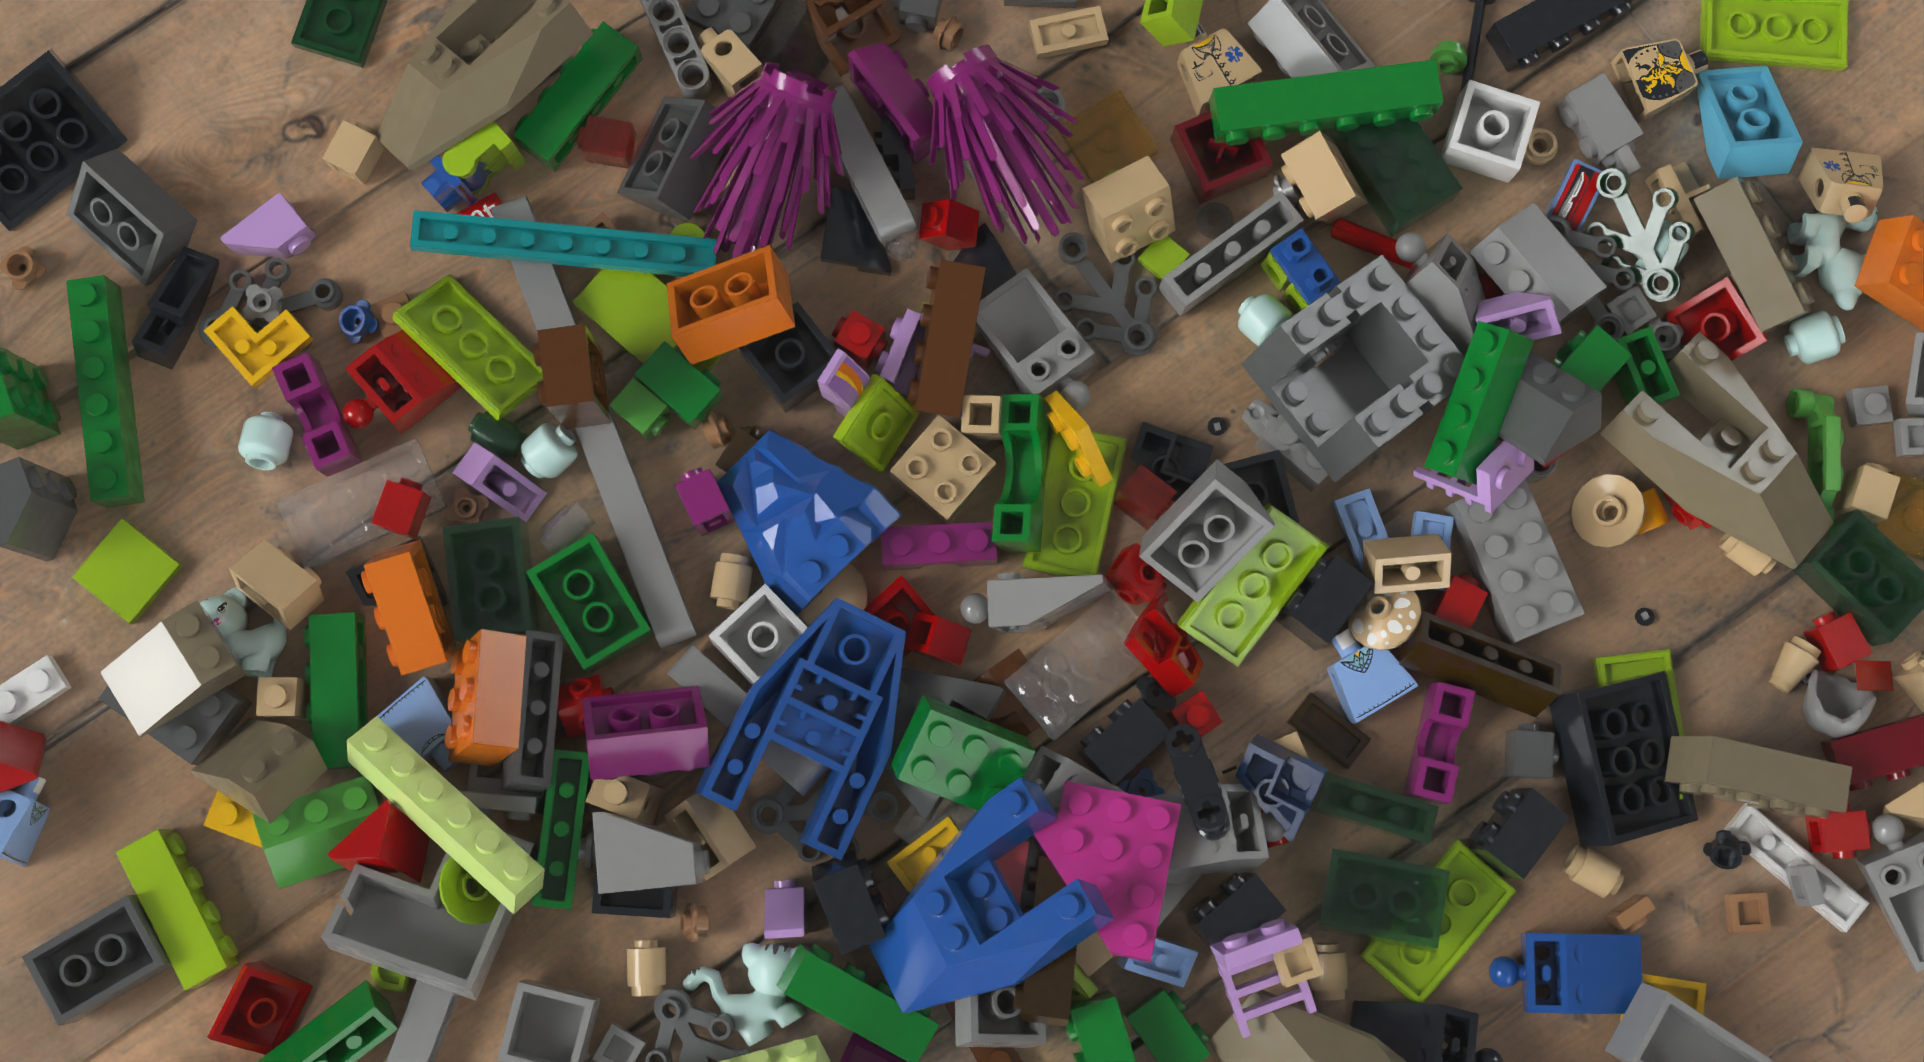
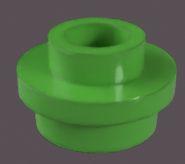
[1430,40,1467,74]

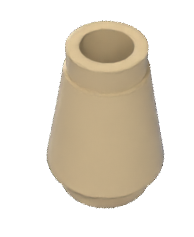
[1768,636,1821,694]

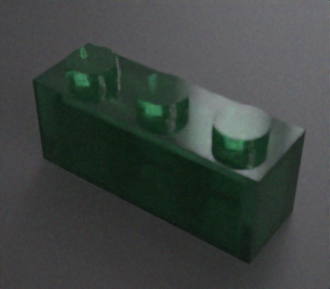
[1310,772,1439,844]

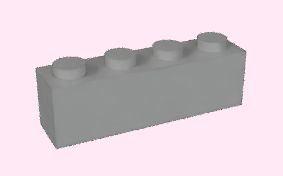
[1158,191,1304,317]

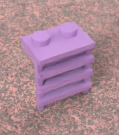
[875,308,990,418]
[1414,440,1534,514]
[1210,919,1317,1038]

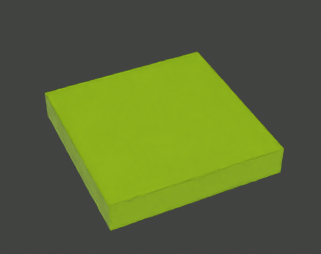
[833,374,920,474]
[72,518,183,625]

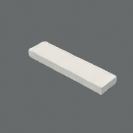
[1723,803,1869,933]

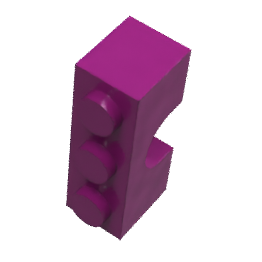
[272,352,363,477]
[881,522,997,570]
[1404,682,1475,804]

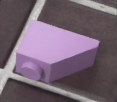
[220,192,317,259]
[1475,292,1562,340]
[452,442,547,524]
[764,880,809,939]

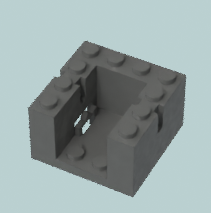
[1241,255,1465,482]

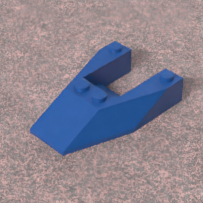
[695,598,906,860]
[869,777,1115,1014]

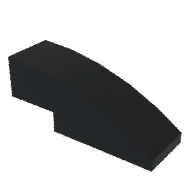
[132,246,219,370]

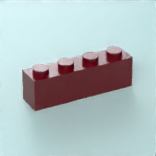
[1821,713,1924,791]

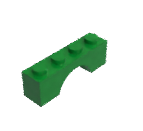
[992,394,1050,552]

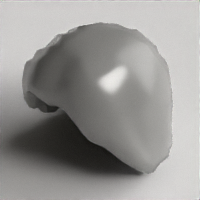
[1803,670,1877,739]

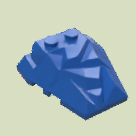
[717,429,902,616]

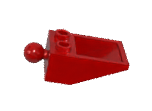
[343,329,462,435]

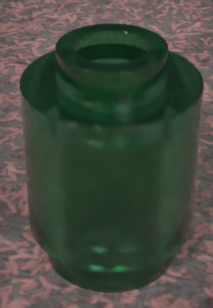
[468,411,528,461]

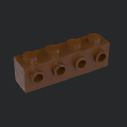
[907,259,986,418]

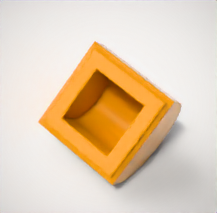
[1634,488,1670,537]

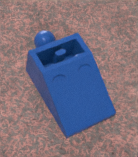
[1489,933,1642,1014]

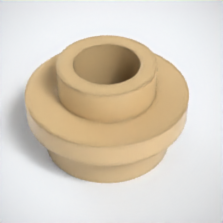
[1524,128,1558,165]

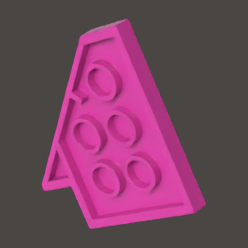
[1033,781,1181,963]

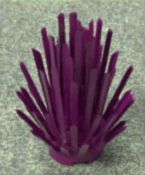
[927,45,1086,244]
[689,61,844,258]

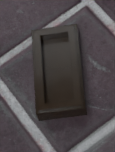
[1286,692,1371,769]

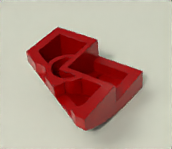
[1124,592,1203,698]

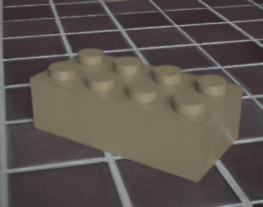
[1694,177,1815,332]
[1665,736,1852,819]

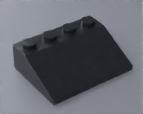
[0,49,128,231]
[1549,671,1699,846]

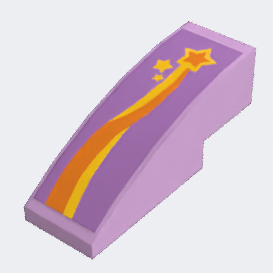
[818,348,870,416]

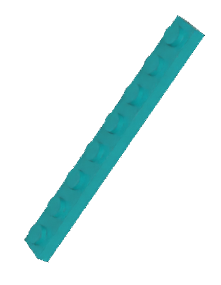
[410,210,717,277]

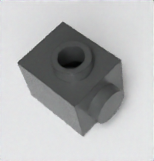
[894,0,942,32]
[1504,723,1559,779]

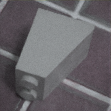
[592,812,710,894]

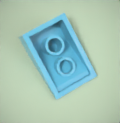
[1695,65,1803,179]

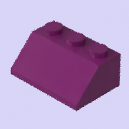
[848,42,939,165]
[582,686,710,780]

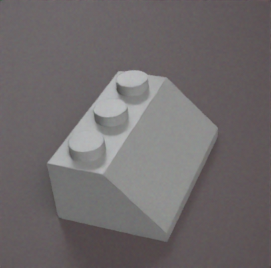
[1247,0,1375,78]
[1470,203,1608,326]
[1139,460,1275,602]

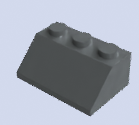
[617,97,730,220]
[66,148,197,286]
[1498,351,1602,466]
[0,457,78,561]

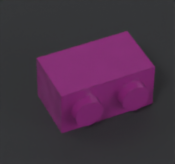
[675,467,735,536]

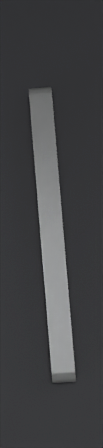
[491,195,697,649]

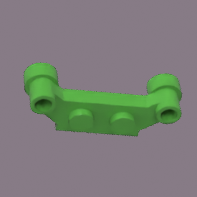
[1786,388,1844,521]

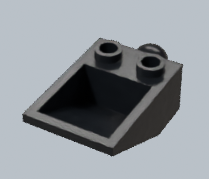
[1350,1000,1504,1062]

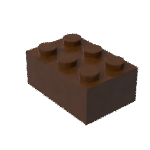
[533,324,611,429]

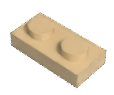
[1029,5,1108,59]

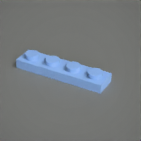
[1332,489,1389,614]

